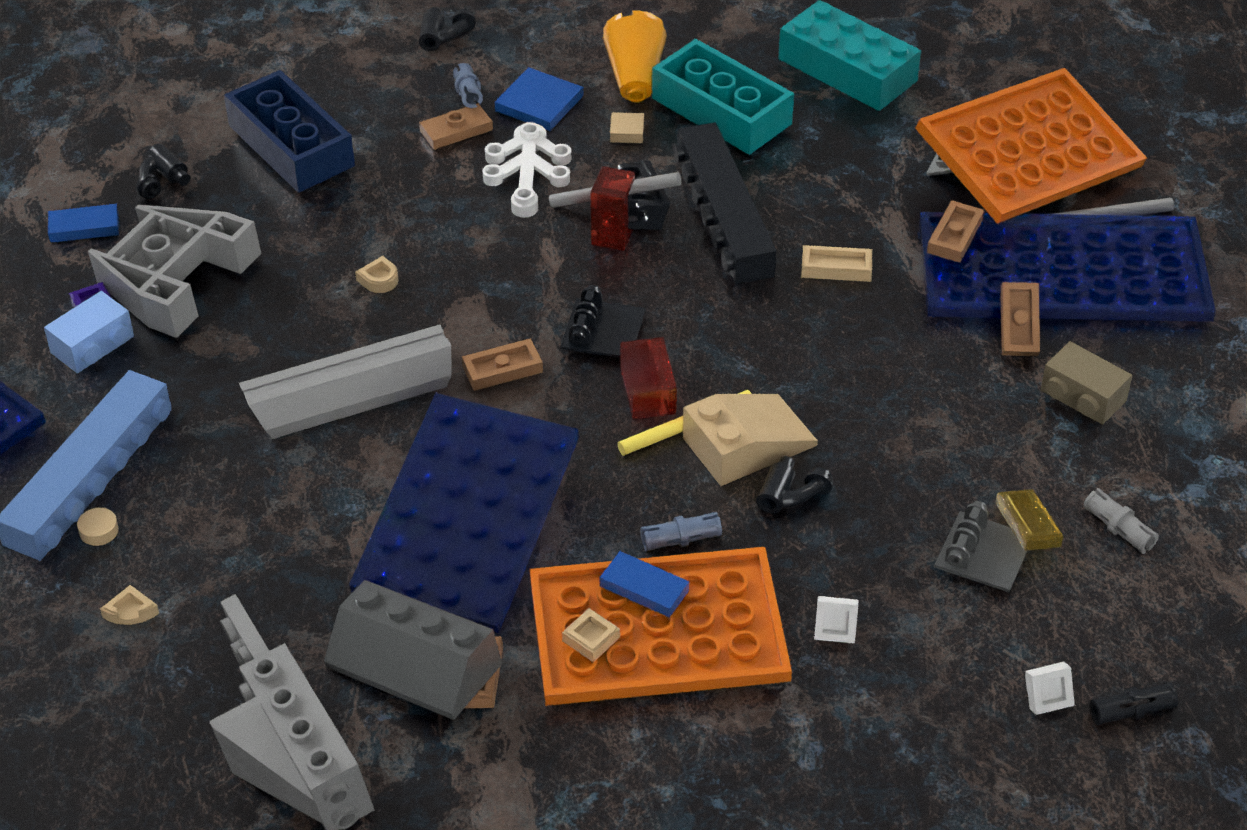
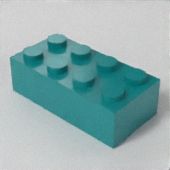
[778,0,921,111]
[652,39,794,155]

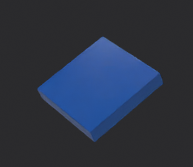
[495,67,583,131]

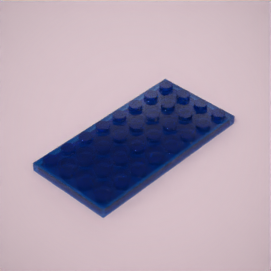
[919,212,1216,322]

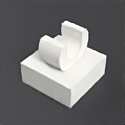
[814,596,858,643]
[1025,662,1075,715]

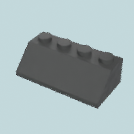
[324,580,502,720]

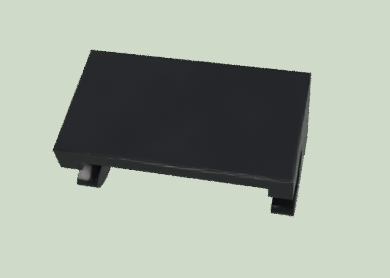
[608,161,670,230]

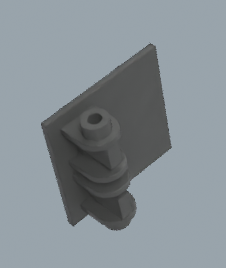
[934,501,1034,592]

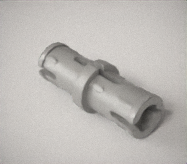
[1084,488,1159,554]

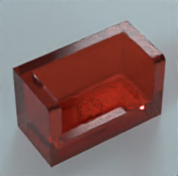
[590,166,635,251]
[620,337,677,420]

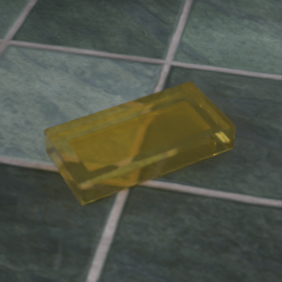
[995,489,1063,551]

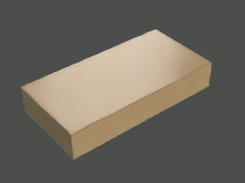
[801,245,872,282]

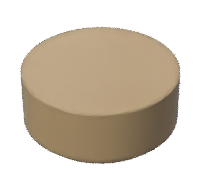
[77,508,119,546]

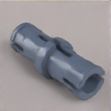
[453,63,483,108]
[640,512,722,552]

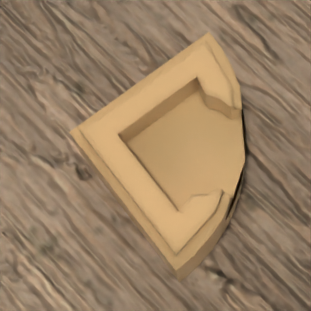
[100,585,159,625]

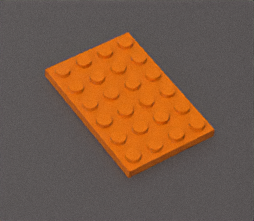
[915,68,1147,224]
[530,547,792,706]

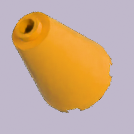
[603,10,666,102]

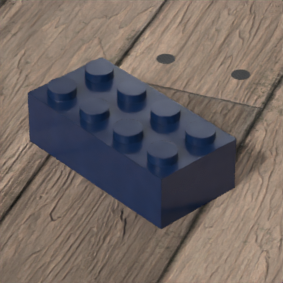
[224,70,355,193]

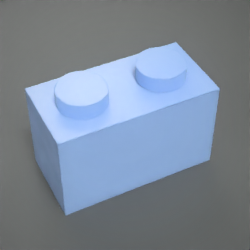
[44,291,134,373]

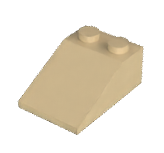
[683,394,818,486]

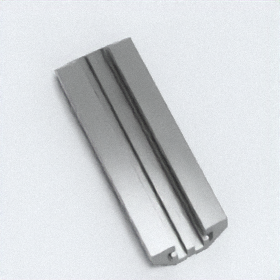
[239,325,452,439]

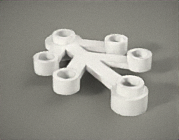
[483,122,571,217]

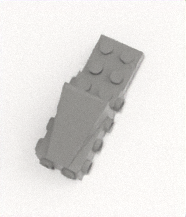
[209,594,374,830]

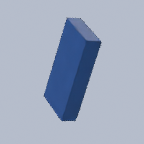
[48,204,119,242]
[600,551,690,618]

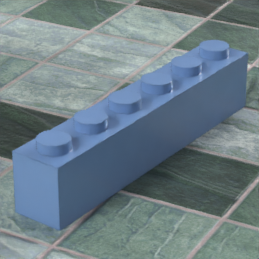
[0,370,172,561]

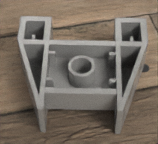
[88,205,261,338]

